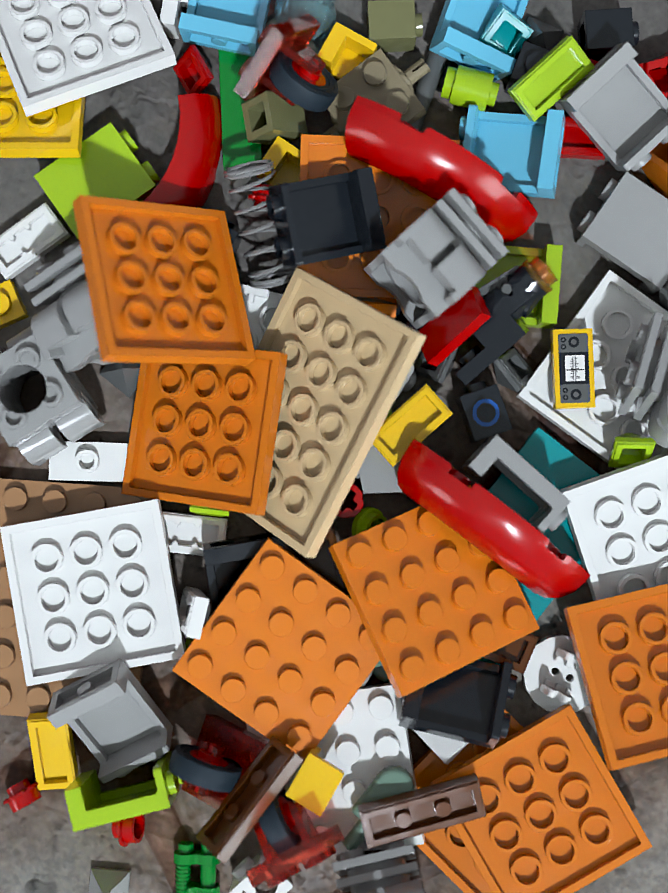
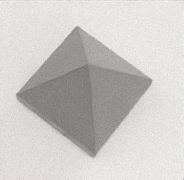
[89,867,131,893]

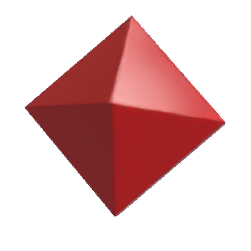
[173,44,214,94]

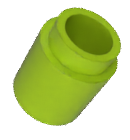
[440,65,500,111]

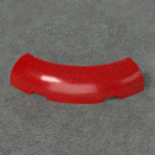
[143,93,222,208]
[345,95,538,243]
[397,439,590,598]

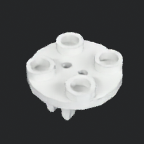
[523,634,589,712]

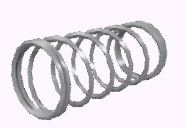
[223,159,296,289]

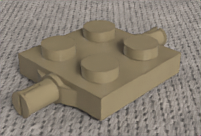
[321,48,431,136]

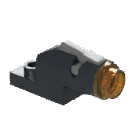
[455,256,558,386]

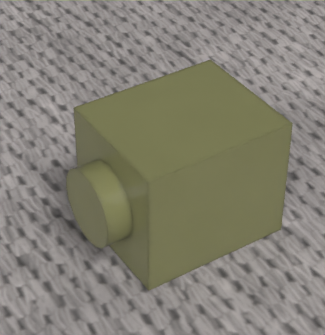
[367,0,423,53]
[241,91,308,145]

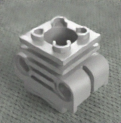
[364,188,509,329]
[24,242,116,373]
[615,312,668,448]
[0,326,106,466]
[332,840,424,893]

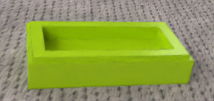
[507,35,595,122]

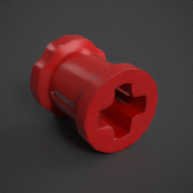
[337,484,364,518]

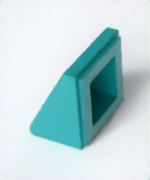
[478,3,534,58]

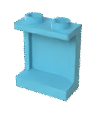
[178,0,271,58]
[429,0,529,82]
[459,104,566,199]

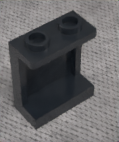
[266,167,387,268]
[202,532,285,612]
[399,660,517,749]

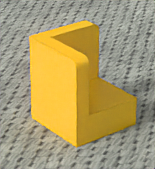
[317,22,377,80]
[257,136,300,186]
[286,746,344,817]

